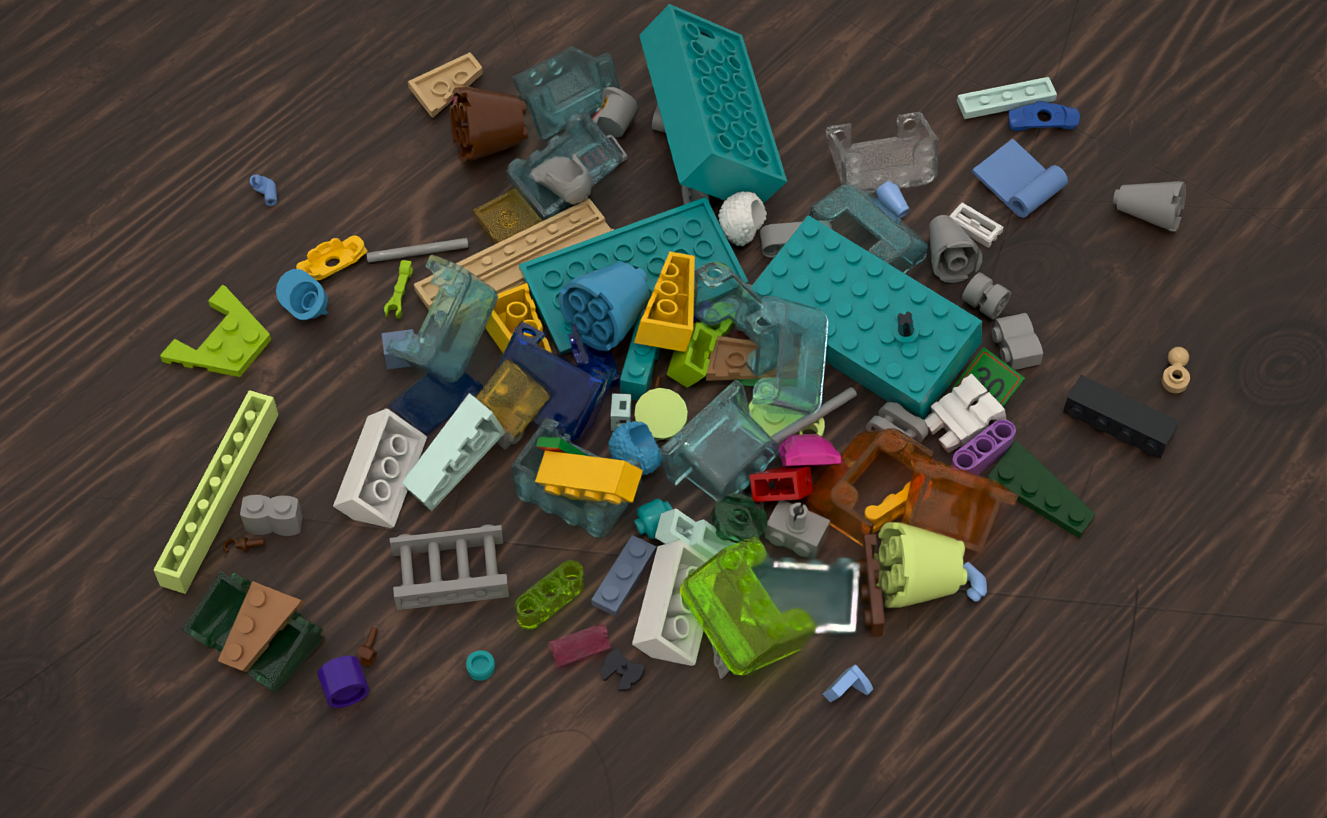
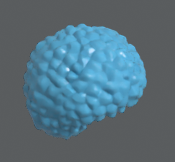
[608,421,663,476]

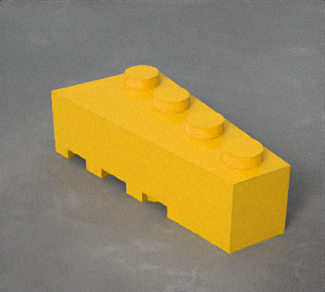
[634,251,695,352]
[480,283,556,393]
[535,451,643,505]

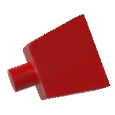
[750,465,813,502]

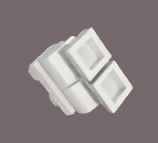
[924,374,1007,453]

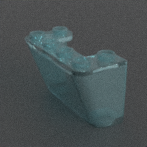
[506,111,623,220]
[693,262,793,377]
[741,551,860,635]

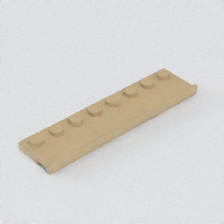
[414,198,614,330]

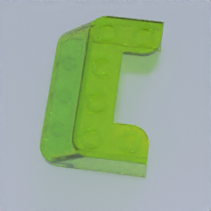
[680,535,818,675]

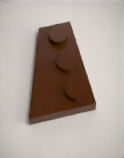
[856,534,885,637]

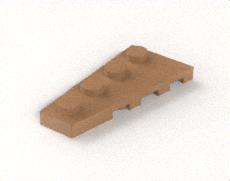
[706,336,818,381]

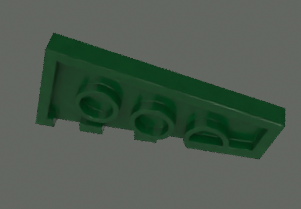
[986,440,1095,539]

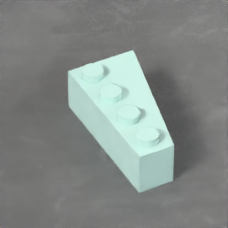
[402,393,505,512]

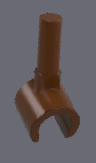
[358,627,378,666]

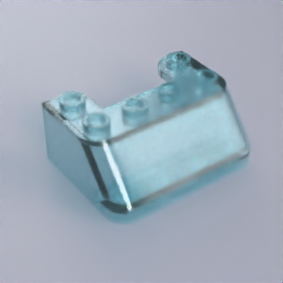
[810,185,928,273]

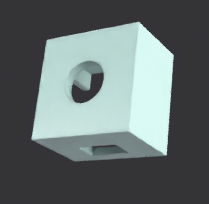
[611,394,631,431]

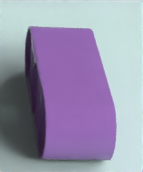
[950,419,1016,484]

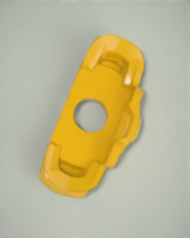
[296,235,368,280]

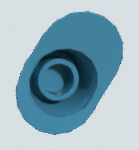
[276,269,328,320]

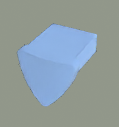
[823,665,873,702]

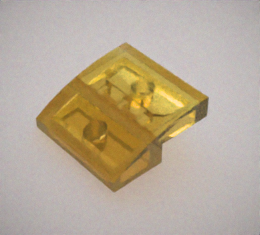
[476,359,550,438]

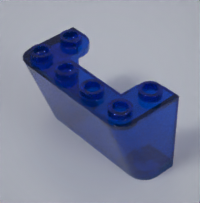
[486,321,616,441]

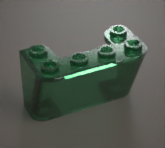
[182,571,325,692]

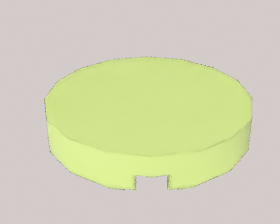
[634,388,688,441]

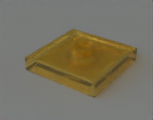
[473,188,542,244]

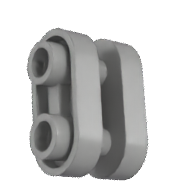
[866,402,929,457]

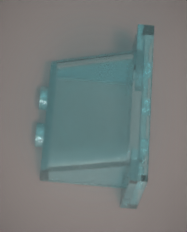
[512,46,621,140]
[659,380,780,506]

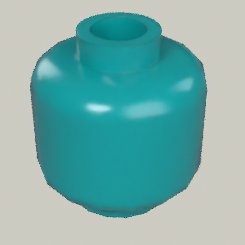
[634,499,673,539]

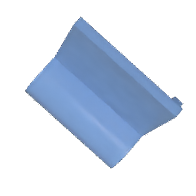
[972,139,1068,218]

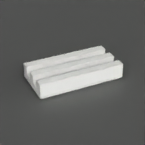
[950,203,1004,248]

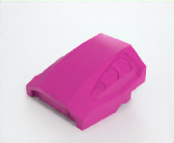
[778,434,841,467]

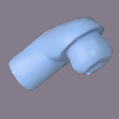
[963,562,987,602]

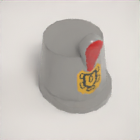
[588,87,640,138]

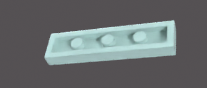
[957,77,1057,119]

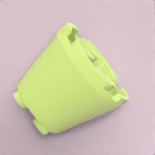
[874,522,967,608]

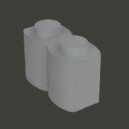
[991,313,1043,370]
[240,495,303,536]

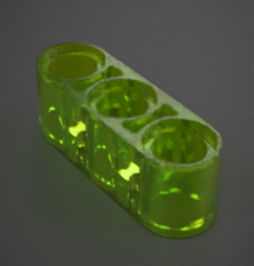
[515,560,584,629]

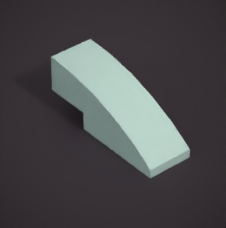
[655,509,742,571]

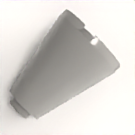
[1113,181,1186,232]
[929,215,982,283]

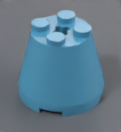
[559,261,651,351]

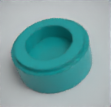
[466,650,495,681]

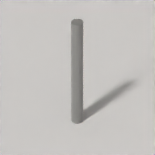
[367,238,469,263]
[765,387,857,449]

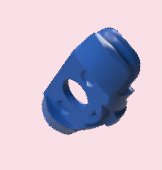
[1008,101,1080,131]

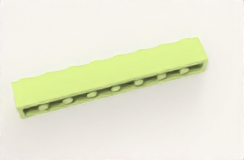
[154,390,278,594]

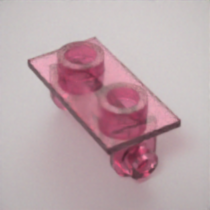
[548,624,612,668]

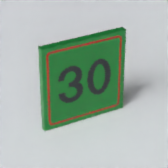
[952,347,1026,407]

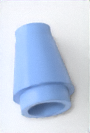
[876,181,910,219]

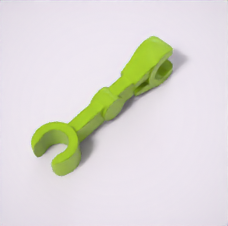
[384,260,413,319]

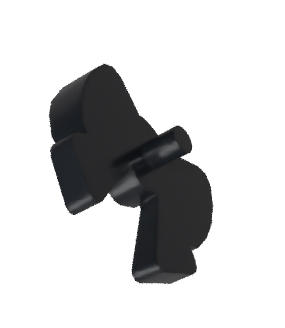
[600,649,645,691]

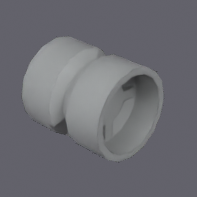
[962,272,1011,319]

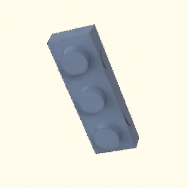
[591,535,656,617]

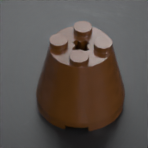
[450,87,528,162]

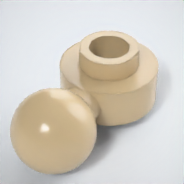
[1162,347,1190,393]

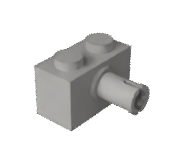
[765,500,831,560]

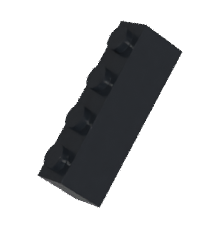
[1063,375,1179,459]

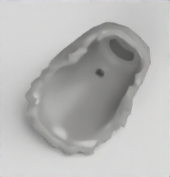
[529,154,593,205]

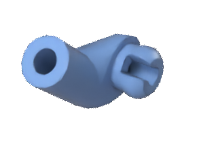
[249,174,278,206]

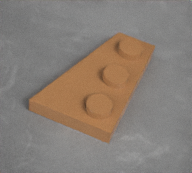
[218,581,305,673]

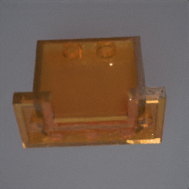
[899,449,1018,553]

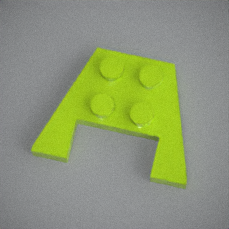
[160,285,271,377]

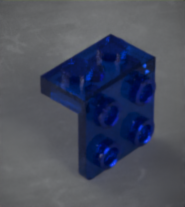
[568,324,621,393]

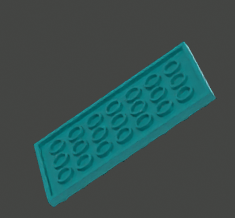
[519,197,748,356]

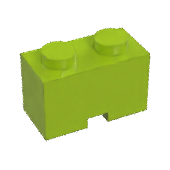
[666,322,718,388]

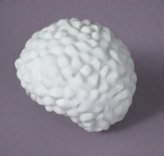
[718,191,767,247]

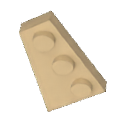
[408,52,483,118]

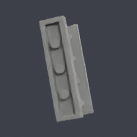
[390,525,509,610]

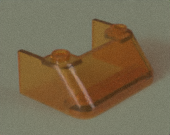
[806,428,934,546]

